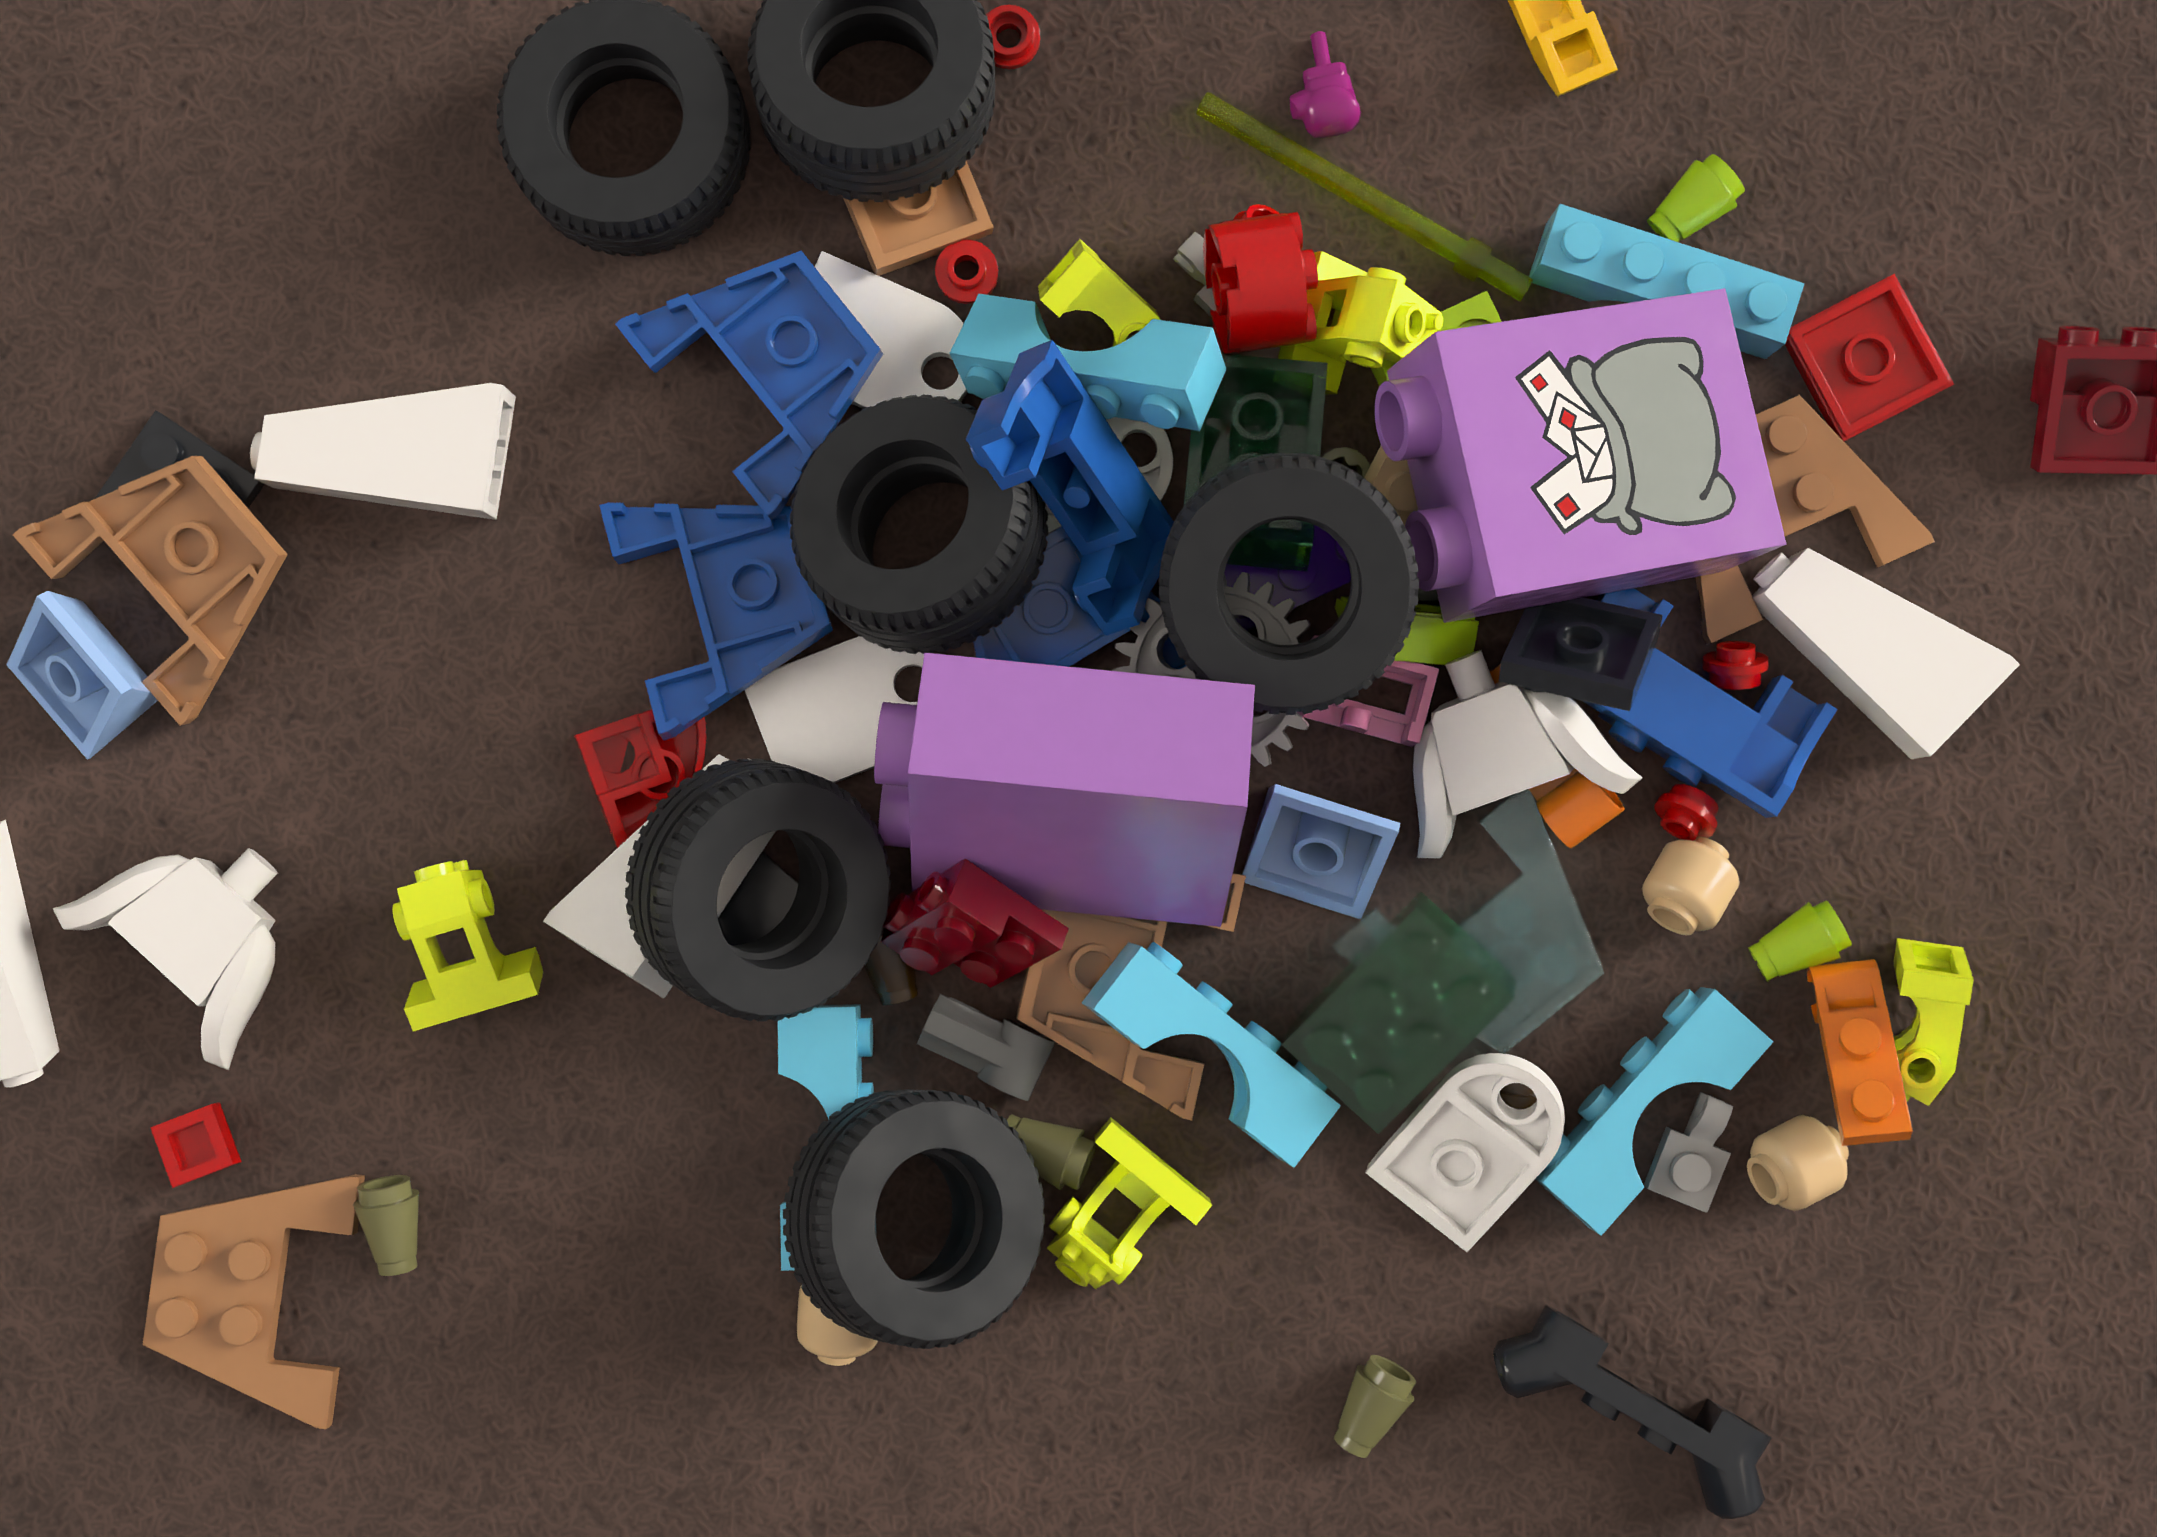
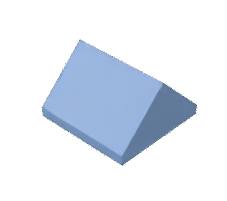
[7,591,158,760]
[1242,784,1400,920]

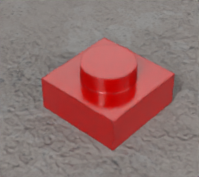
[151,1102,242,1188]

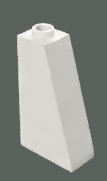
[250,383,516,520]
[1752,548,2020,759]
[543,754,775,998]
[0,820,59,1087]

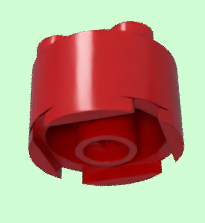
[1203,212,1318,354]

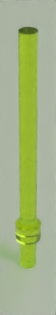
[1196,92,1534,302]

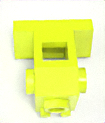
[1038,239,1160,347]
[1273,251,1443,395]
[392,860,543,1031]
[1894,938,1974,1106]
[1047,1117,1212,1289]

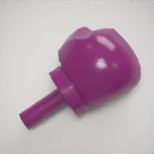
[1289,31,1361,138]

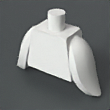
[1413,650,1643,858]
[53,848,277,1070]

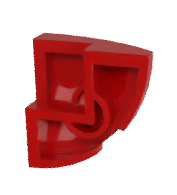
[574,709,706,848]

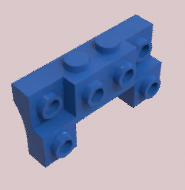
[966,340,1174,636]
[1581,588,1838,818]

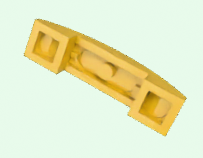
[1508,0,1618,97]

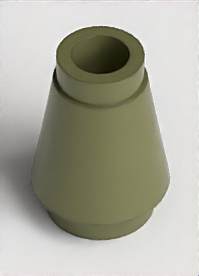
[1007,1114,1097,1190]
[353,1175,419,1276]
[1334,1355,1416,1458]

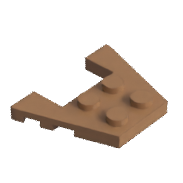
[1696,395,1935,645]
[13,456,288,726]
[1016,874,1246,1121]
[143,1174,365,1429]

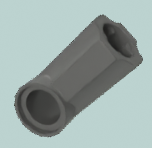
[917,994,1056,1101]

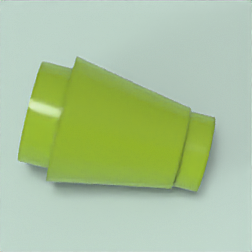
[1647,154,1745,242]
[1748,900,1852,981]

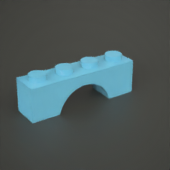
[1527,204,1805,359]
[950,294,1226,431]
[1081,942,1341,1168]
[1535,987,1773,1236]
[778,1004,876,1271]

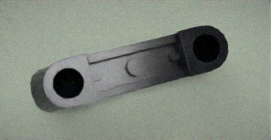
[1493,1304,1772,1519]

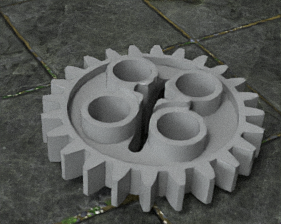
[1112,572,1311,767]

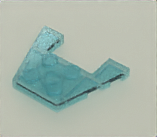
[1332,789,1604,1054]

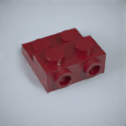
[2030,325,2157,475]
[880,859,1069,988]

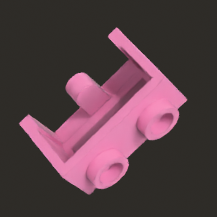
[1297,635,1439,747]

